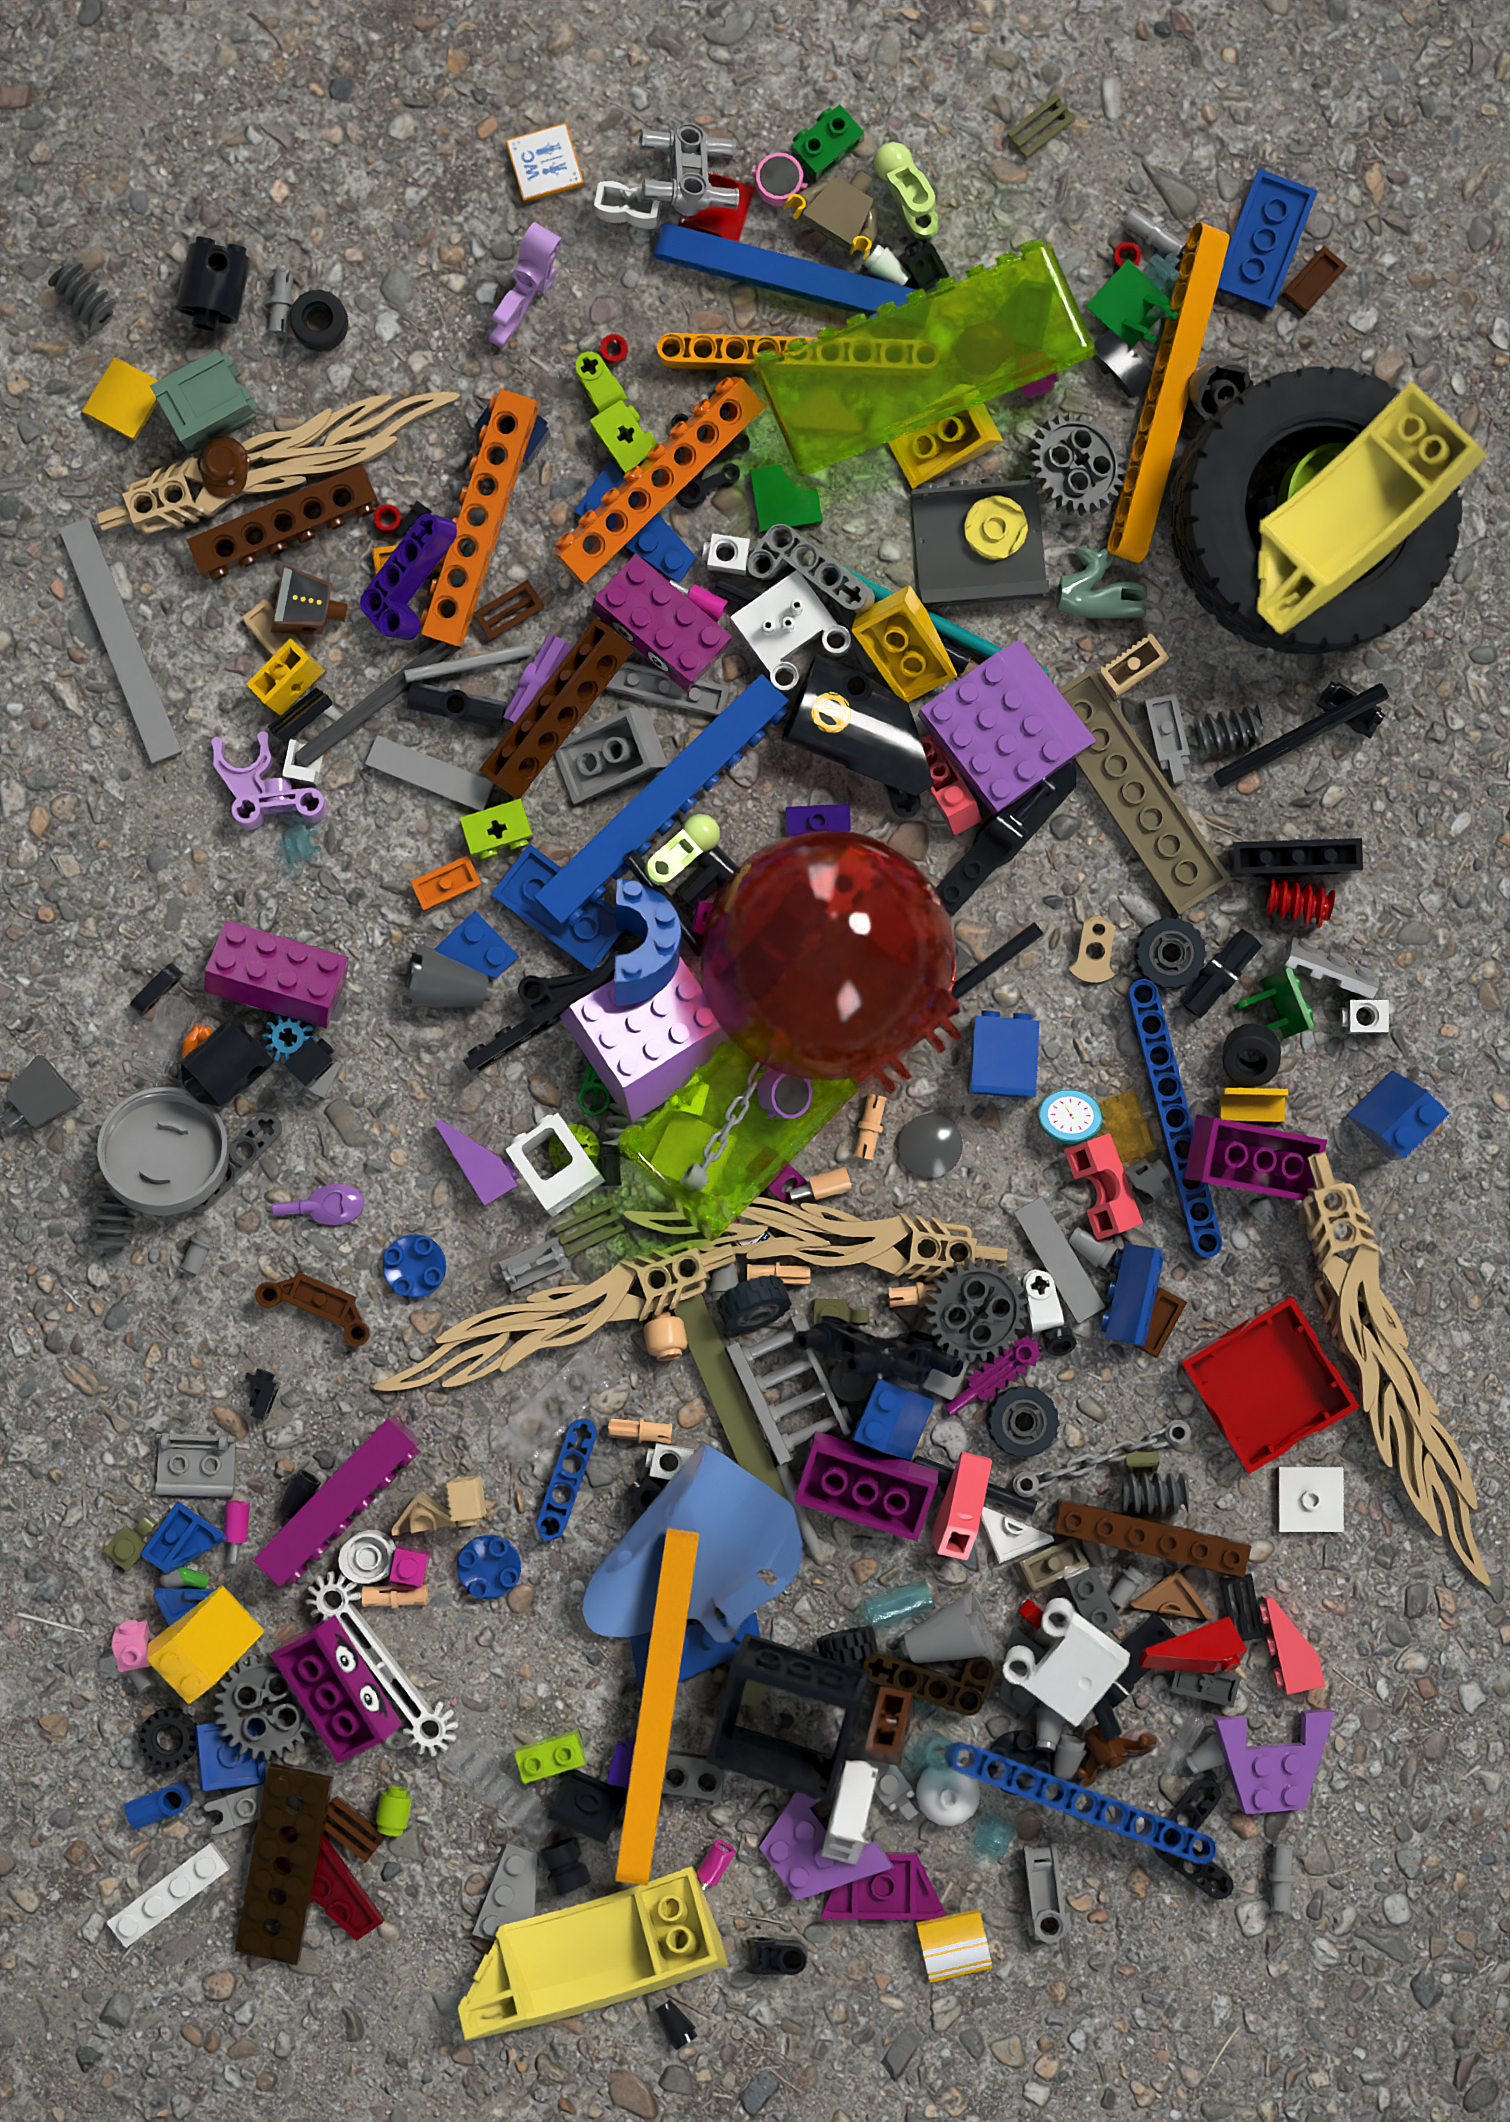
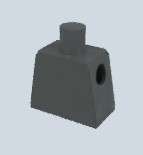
[1,1055,84,1131]

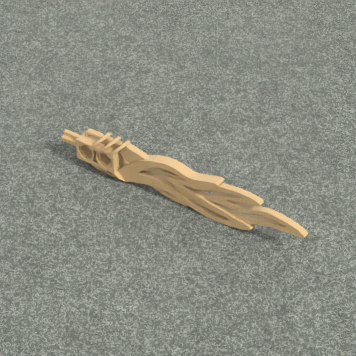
[96,392,460,534]
[1303,1152,1433,1523]
[623,1195,1008,1281]
[1311,1240,1491,1586]
[374,1242,737,1391]

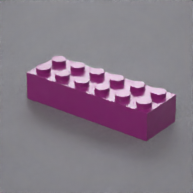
[252,1415,422,1587]

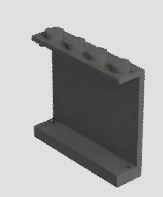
[911,475,1050,608]

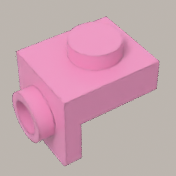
[112,1620,150,1672]

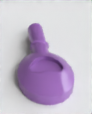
[272,1184,364,1225]

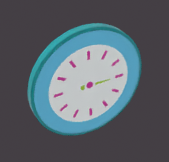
[1038,1090,1103,1144]

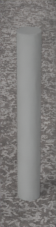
[775,1463,823,1557]

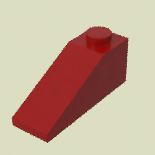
[1138,1616,1247,1674]

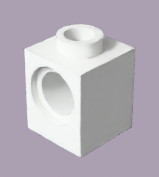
[702,533,750,576]
[1340,1000,1389,1034]
[645,1442,694,1480]

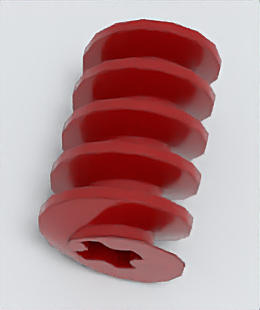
[1265,876,1336,928]

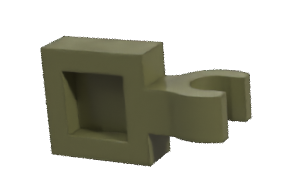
[814,1298,869,1325]
[103,1514,158,1571]
[712,1665,769,1709]

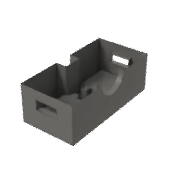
[1168,1669,1241,1708]

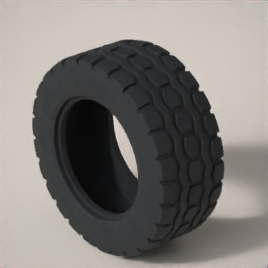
[1169,366,1462,655]

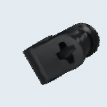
[745,1936,808,1975]

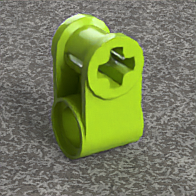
[575,352,628,414]

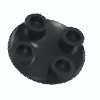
[987,1730,1051,1795]

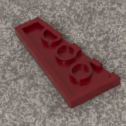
[276,1827,385,1941]

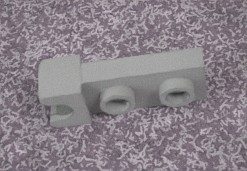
[203,1783,299,1835]

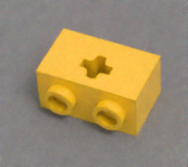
[246,638,325,716]

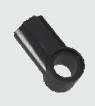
[675,846,740,910]

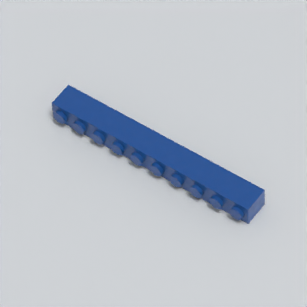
[534,674,789,928]

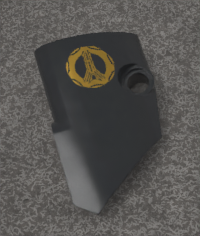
[782,654,934,796]

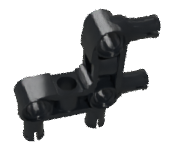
[793,1315,963,1385]

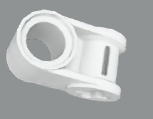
[1022,1269,1064,1333]

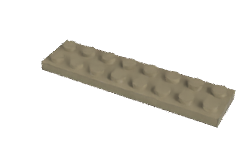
[1058,668,1232,916]

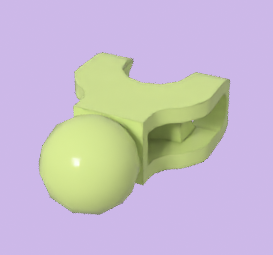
[873,142,939,240]
[634,814,720,886]

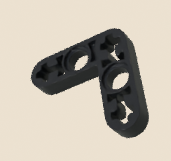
[1152,1777,1234,1900]

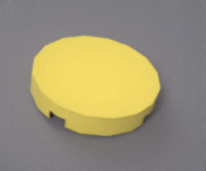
[964,495,1028,560]

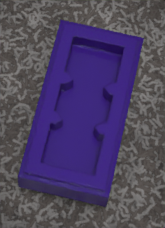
[786,804,851,840]

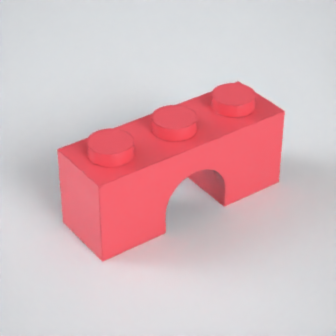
[1064,1133,1143,1240]

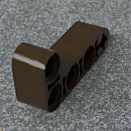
[862,1650,994,1716]

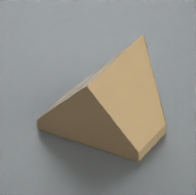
[391,1491,458,1536]

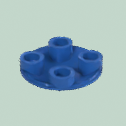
[382,1234,446,1298]
[457,1535,521,1599]

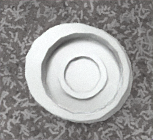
[338,1530,396,1584]

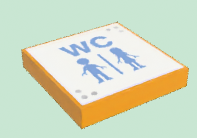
[506,123,584,203]

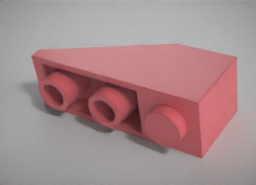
[920,733,982,836]
[930,1451,992,1561]
[1259,1595,1325,1695]

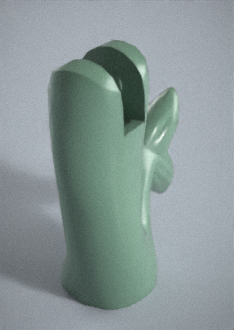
[1056,547,1147,619]

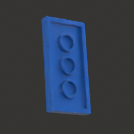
[1217,169,1318,311]
[491,844,625,971]

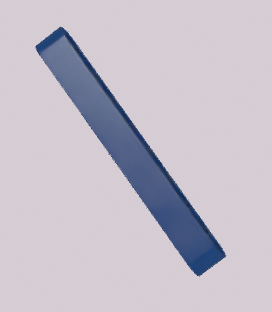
[653,223,933,330]
[1126,979,1222,1257]
[944,1742,1217,1864]

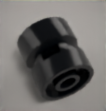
[537,1837,592,1896]

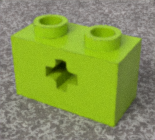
[590,399,658,476]
[460,798,534,860]
[514,1728,587,1784]

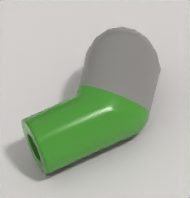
[160,1566,209,1589]

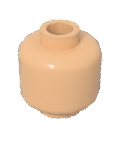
[643,1311,688,1361]

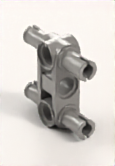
[639,123,739,216]

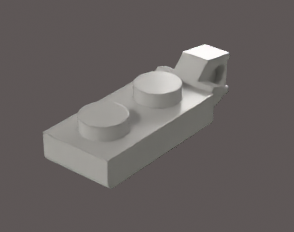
[1144,693,1190,785]
[847,1737,918,1821]

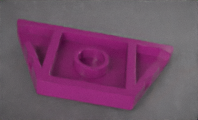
[822,1852,946,1920]

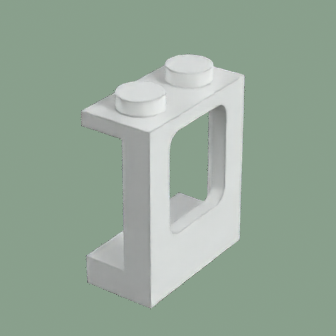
[505,1113,605,1217]

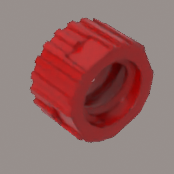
[1112,241,1141,269]
[600,333,628,365]
[373,504,403,535]
[1017,1599,1044,1630]

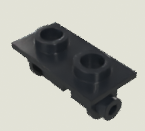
[1317,681,1386,739]

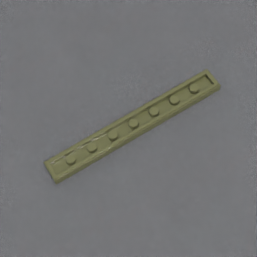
[673,1284,789,1501]

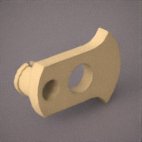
[1068,915,1116,982]

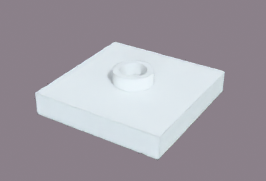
[1278,1467,1344,1532]

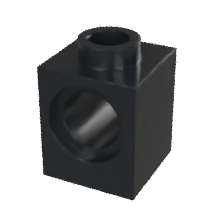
[283,1037,337,1088]
[627,1475,664,1514]

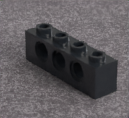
[1229,838,1363,878]

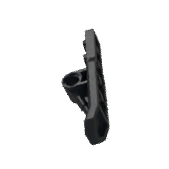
[929,762,1076,916]
[463,950,624,1075]

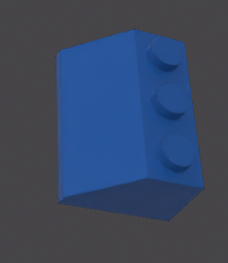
[1101,1243,1165,1347]

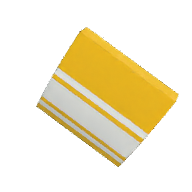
[916,1908,993,1983]

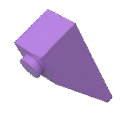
[435,1120,520,1206]

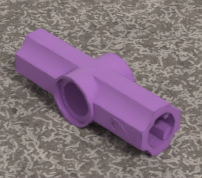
[503,634,573,725]

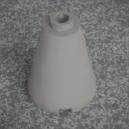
[901,1593,994,1664]

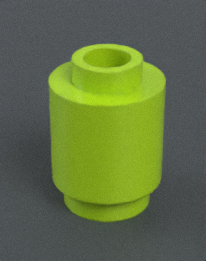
[375,1786,413,1836]

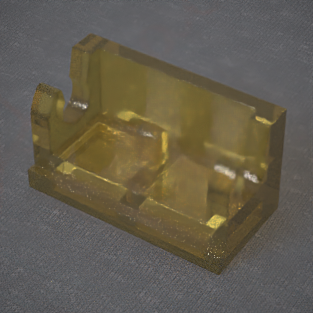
[1099,1089,1157,1162]

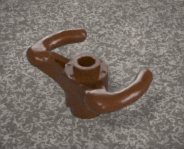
[1071,1724,1157,1788]

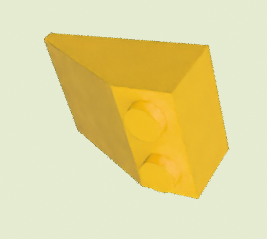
[884,384,1003,489]
[851,585,957,702]
[146,1585,264,1704]

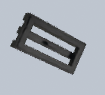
[268,687,333,743]
[1219,1573,1263,1641]

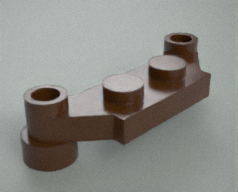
[255,1271,371,1346]

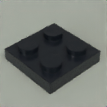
[547,1769,627,1845]

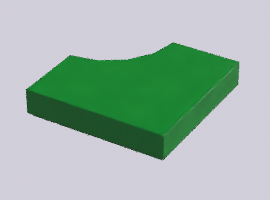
[750,464,823,534]

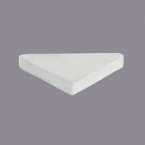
[981,1506,1054,1563]

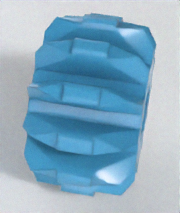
[262,1014,318,1062]

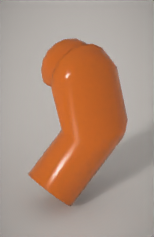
[181,1024,212,1059]

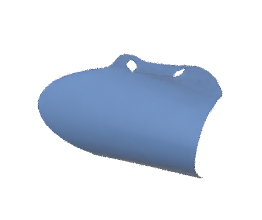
[582,1442,802,1643]

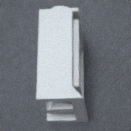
[821,1761,878,1865]

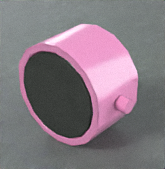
[751,153,808,207]

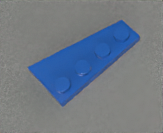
[574,460,697,584]

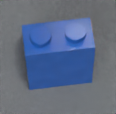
[968,1010,1040,1099]
[1347,1070,1450,1161]
[852,1378,935,1460]

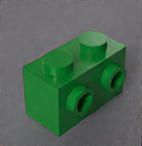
[791,104,865,182]

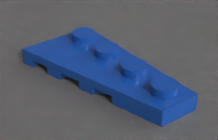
[630,1612,760,1699]

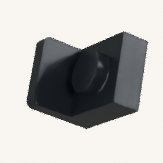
[898,240,950,293]
[245,1368,281,1420]

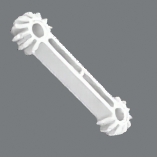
[306,1571,458,1756]

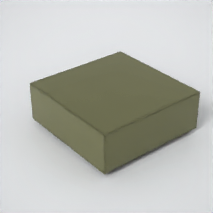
[1124,1452,1159,1475]

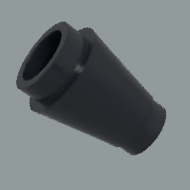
[278,1469,321,1519]
[655,1999,698,2051]

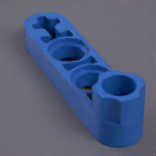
[536,1418,597,1541]

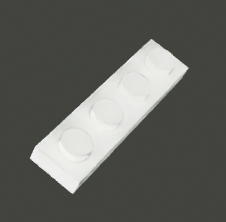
[106,1841,231,1948]

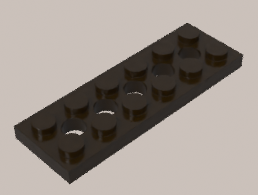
[235,1763,334,1965]

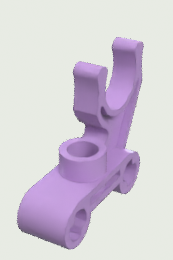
[488,222,563,349]
[211,732,328,830]

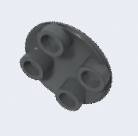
[899,1113,963,1177]

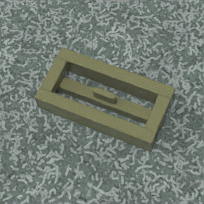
[1007,93,1076,160]
[554,1200,625,1257]

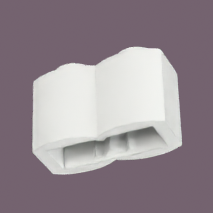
[594,181,662,229]

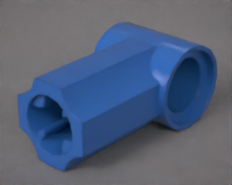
[124,1782,193,1830]

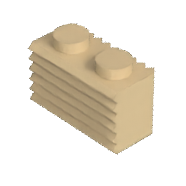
[1097,634,1169,700]
[445,1475,487,1527]

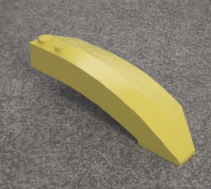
[1258,381,1488,634]
[458,1866,728,2041]

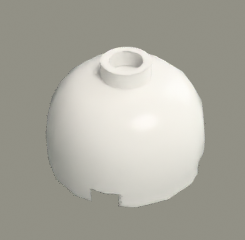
[916,1760,980,1826]

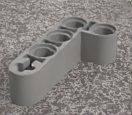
[747,524,875,613]

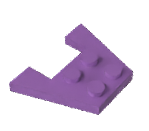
[1212,1708,1335,1814]
[759,1792,895,1901]

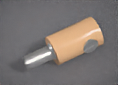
[789,1167,852,1201]

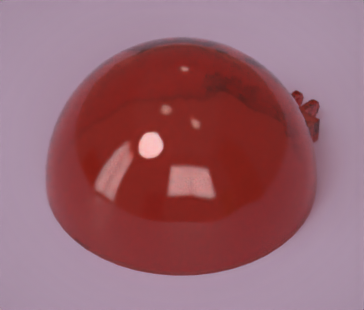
[700,829,962,1094]

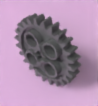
[1026,412,1126,516]
[923,1257,1028,1362]
[211,1654,312,1760]

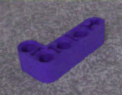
[360,513,457,640]

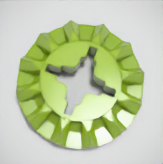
[549,1124,600,1171]

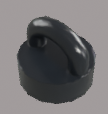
[1042,1325,1077,1356]

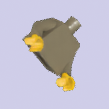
[782,170,878,260]

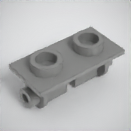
[499,1236,571,1291]

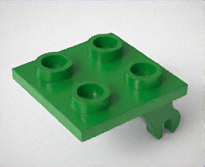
[1085,259,1179,348]
[1233,967,1315,1039]

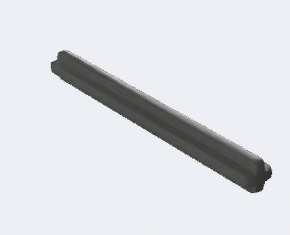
[295,640,451,767]

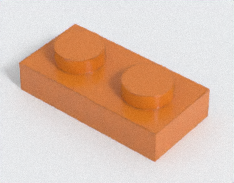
[410,855,482,911]

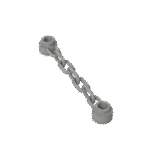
[680,1026,791,1192]
[1012,1419,1191,1497]

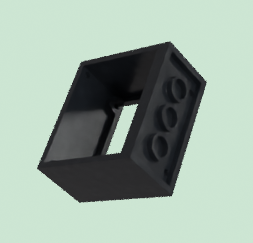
[706,1633,870,1802]

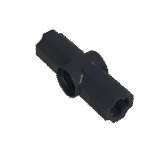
[407,682,507,730]
[1179,928,1263,1019]

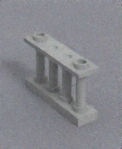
[726,1314,853,1465]

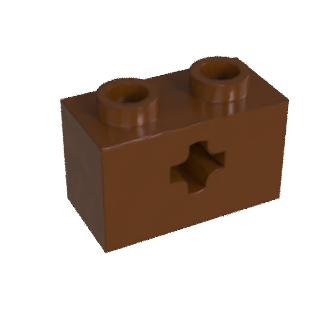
[865,1686,915,1766]

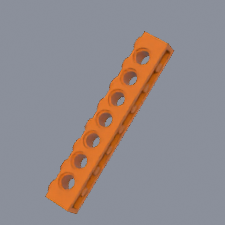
[551,376,767,584]
[420,388,541,647]

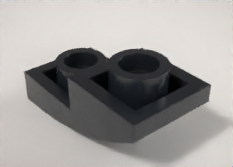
[1086,329,1152,398]

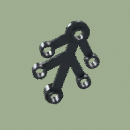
[671,390,750,509]

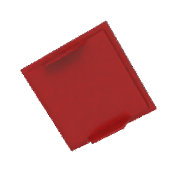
[677,173,755,242]

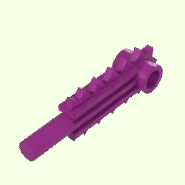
[945,1335,1043,1416]

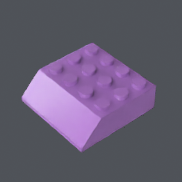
[917,640,1096,817]
[560,957,733,1124]

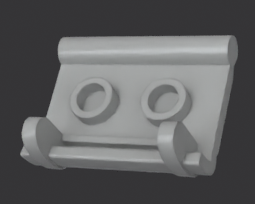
[155,1433,236,1498]

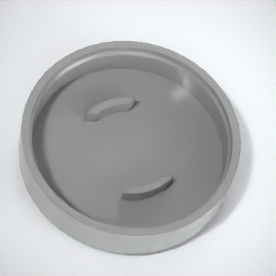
[97,1087,229,1215]

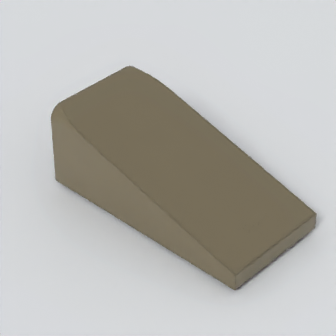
[1013,1536,1088,1593]

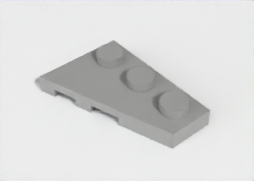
[1285,937,1379,999]
[472,1841,538,1942]

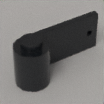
[1105,1612,1177,1709]

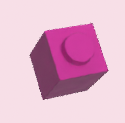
[390,1545,431,1587]

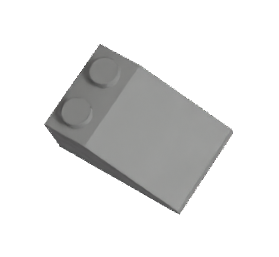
[555,708,668,804]

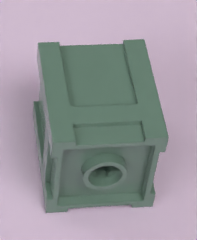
[150,349,258,455]

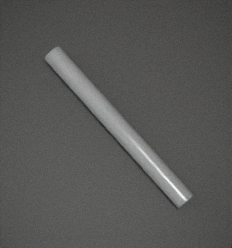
[404,644,531,683]

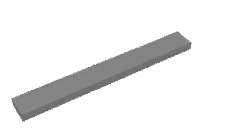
[59,517,183,764]

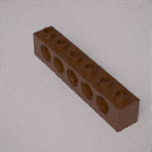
[186,464,380,581]
[479,617,635,799]
[1052,1498,1252,1577]

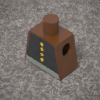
[271,565,348,635]

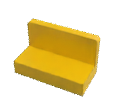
[1219,1088,1288,1122]

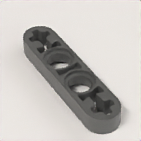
[192,1113,282,1212]

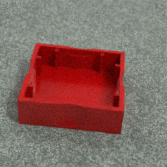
[1178,1296,1359,1474]

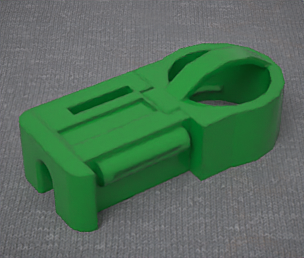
[578,1060,610,1117]

